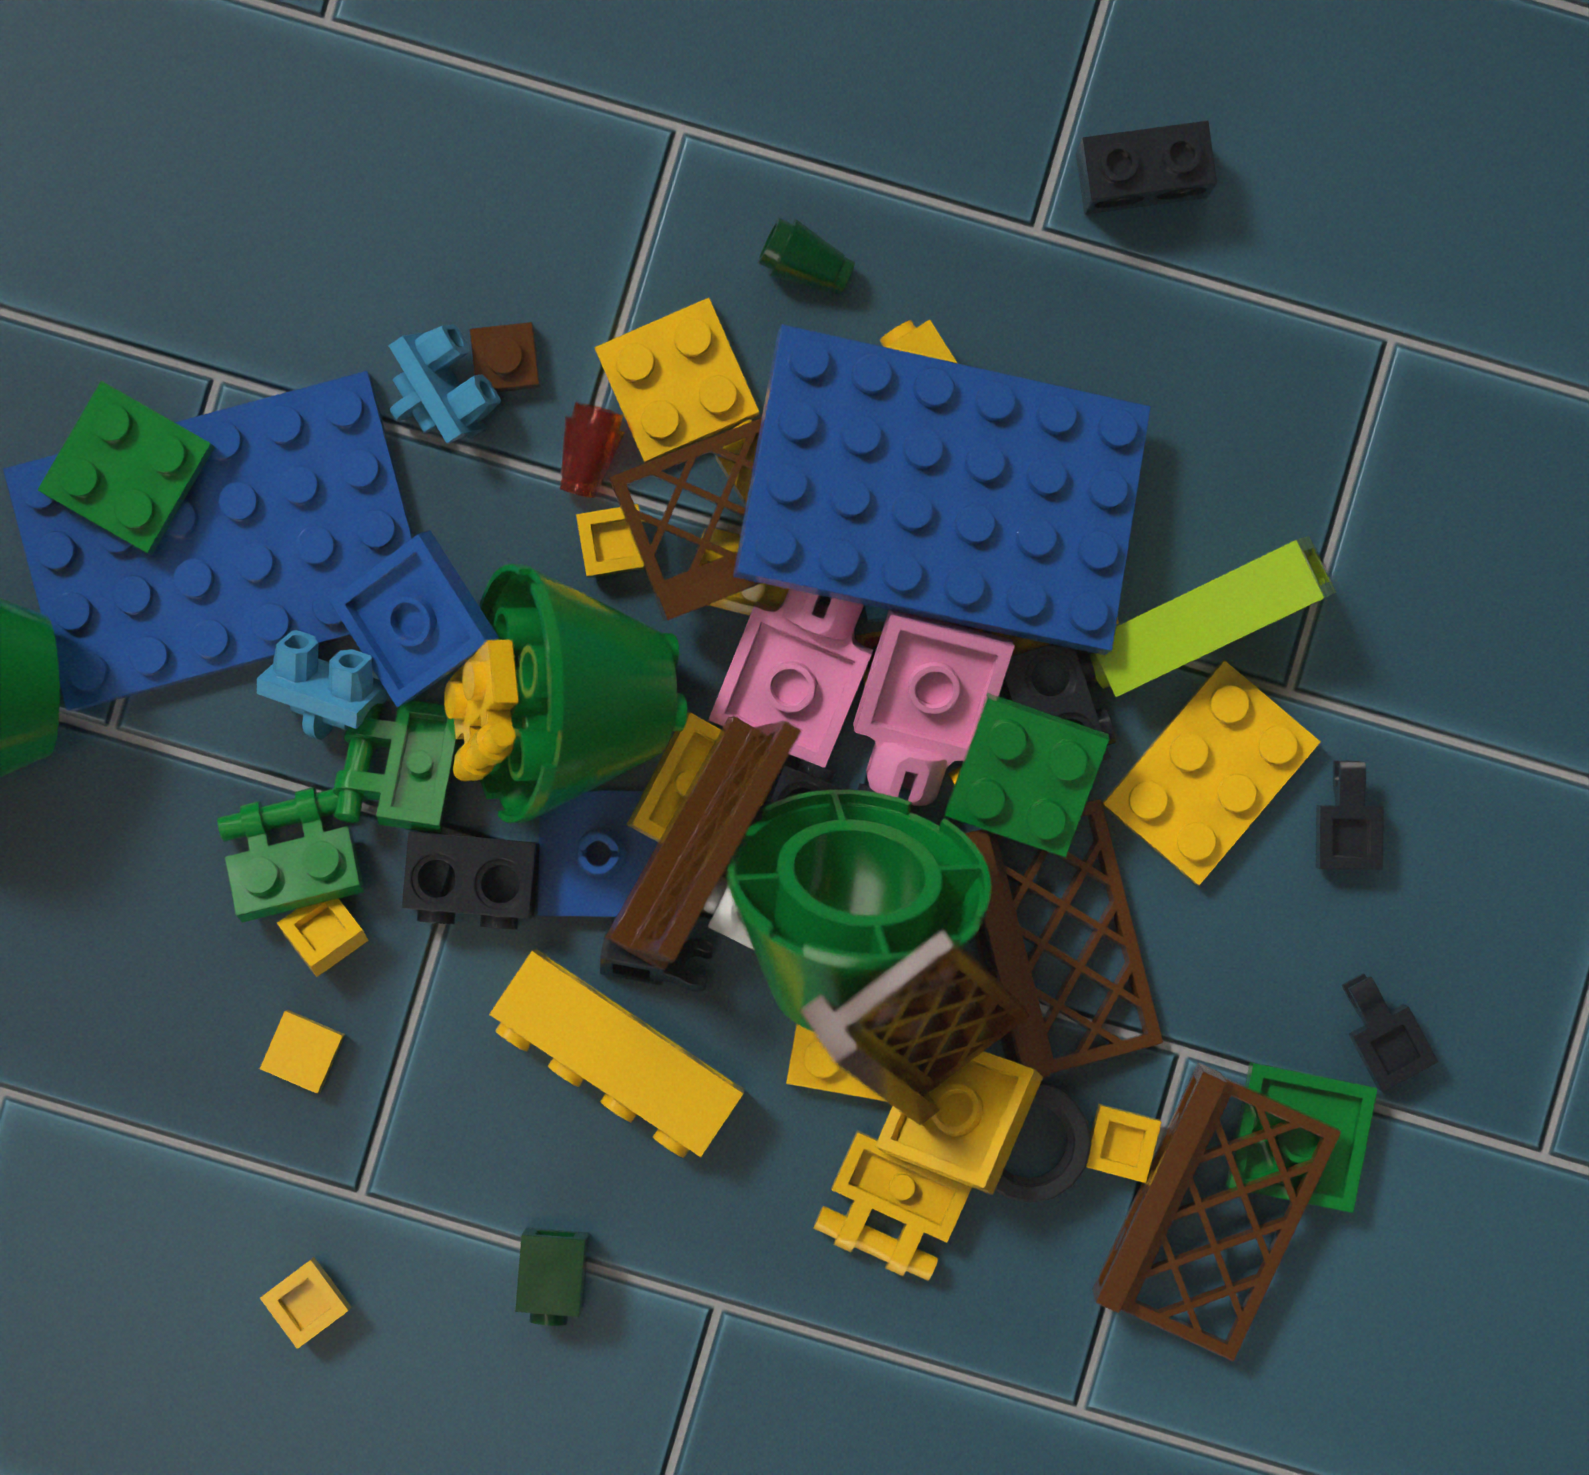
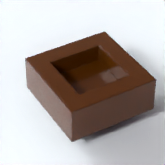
[470,322,541,392]

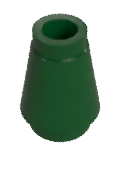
[757,218,855,296]

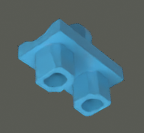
[388,324,501,443]
[257,630,388,740]

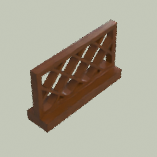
[609,418,762,621]
[605,716,802,970]
[965,799,1163,1078]
[800,930,1030,1125]
[1092,1062,1341,1361]

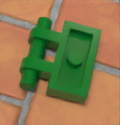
[333,701,460,834]
[217,787,364,923]

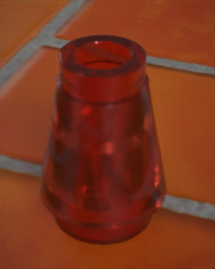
[559,402,626,498]

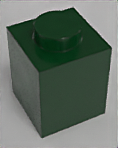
[515,1228,589,1326]

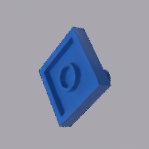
[329,530,499,707]
[538,790,658,917]

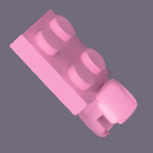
[709,589,874,768]
[853,610,1014,806]

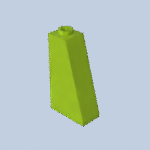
[1089,536,1336,697]

